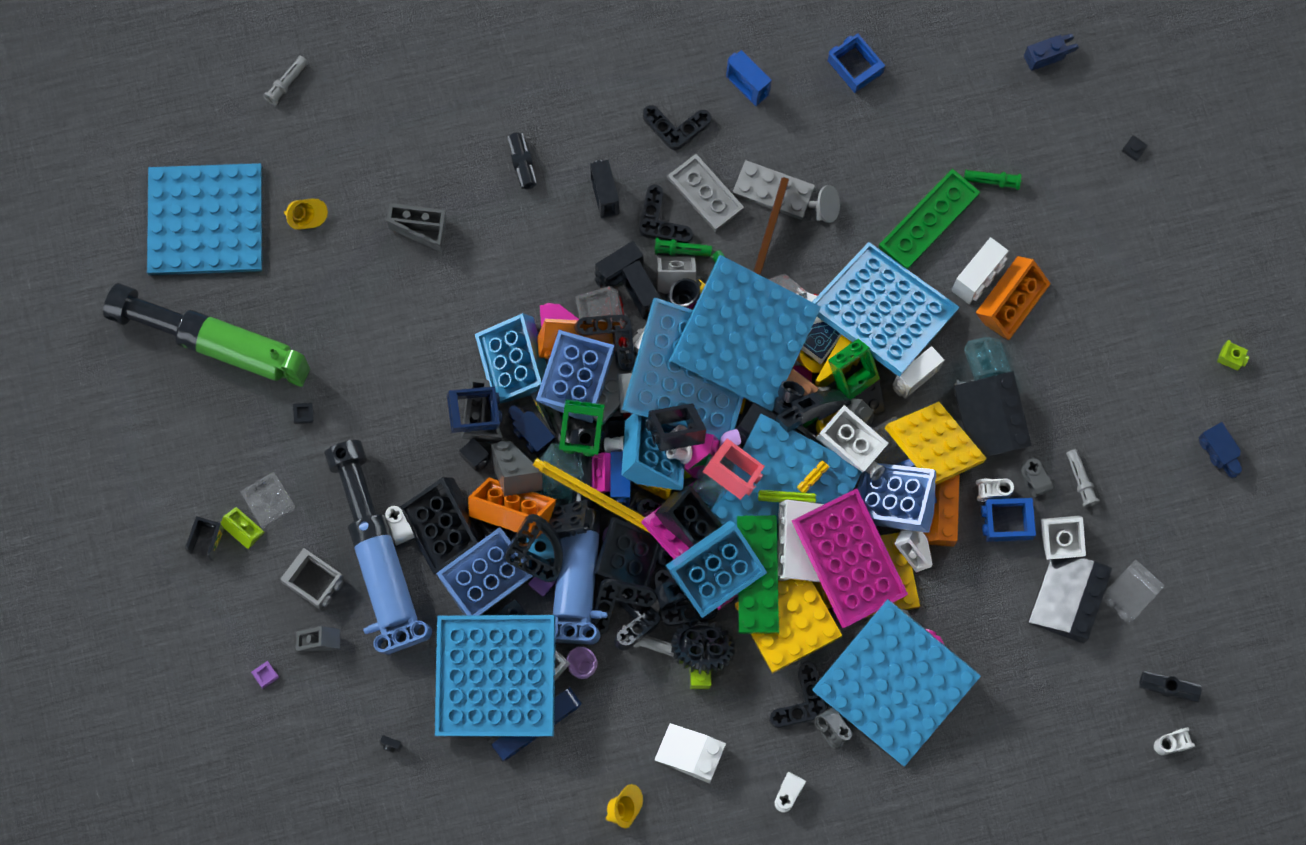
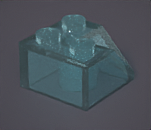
[540,443,584,499]
[693,456,737,510]

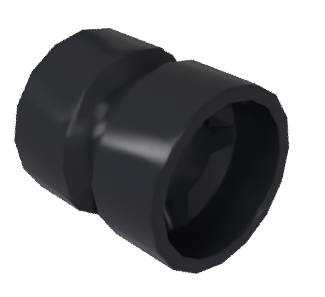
[773,381,805,414]

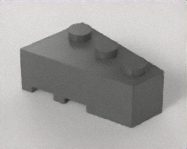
[387,203,447,253]
[491,441,543,496]

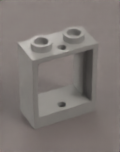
[280,548,344,610]

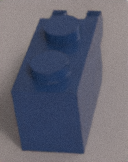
[1024,34,1079,71]
[508,406,555,456]
[1198,422,1242,478]

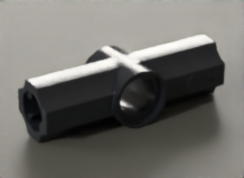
[507,132,537,190]
[1139,671,1202,703]

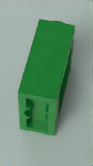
[828,338,880,400]
[559,400,605,456]

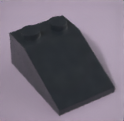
[655,486,722,548]

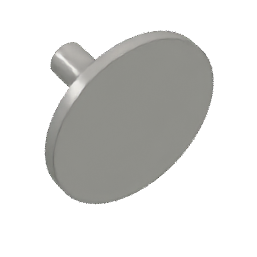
[808,185,840,223]

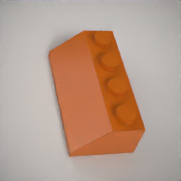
[976,256,1051,340]
[537,319,620,359]
[923,474,960,547]
[468,477,556,539]

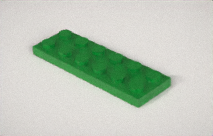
[878,168,980,270]
[737,515,779,634]

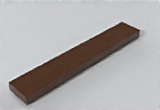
[753,177,789,275]

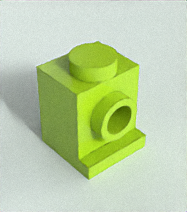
[1217,340,1249,371]

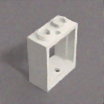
[893,346,944,399]

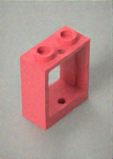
[703,438,765,500]

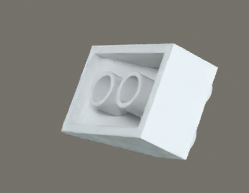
[816,405,888,472]
[655,724,726,784]

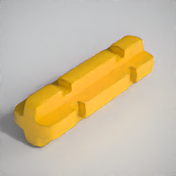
[797,461,829,493]

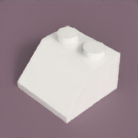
[1041,516,1086,559]

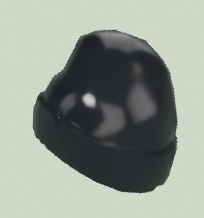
[668,278,701,310]

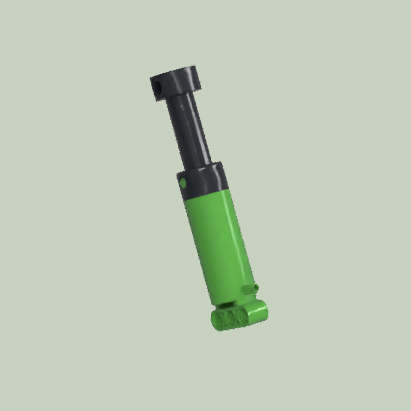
[103,283,310,387]

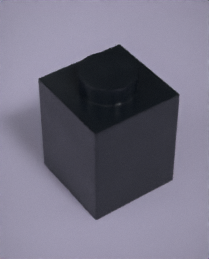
[459,438,490,471]

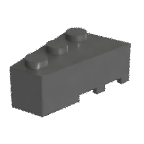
[461,378,502,443]

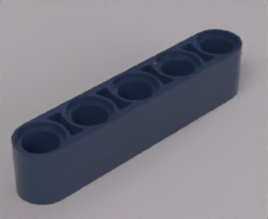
[491,688,582,762]

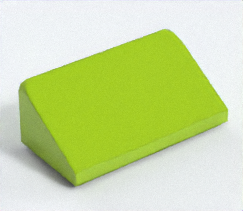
[221,507,264,549]

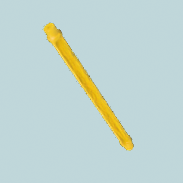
[533,458,651,534]

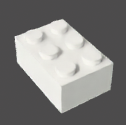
[951,237,1009,304]

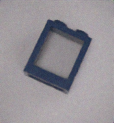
[447,387,502,433]

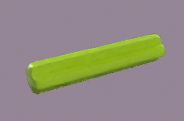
[758,490,816,503]

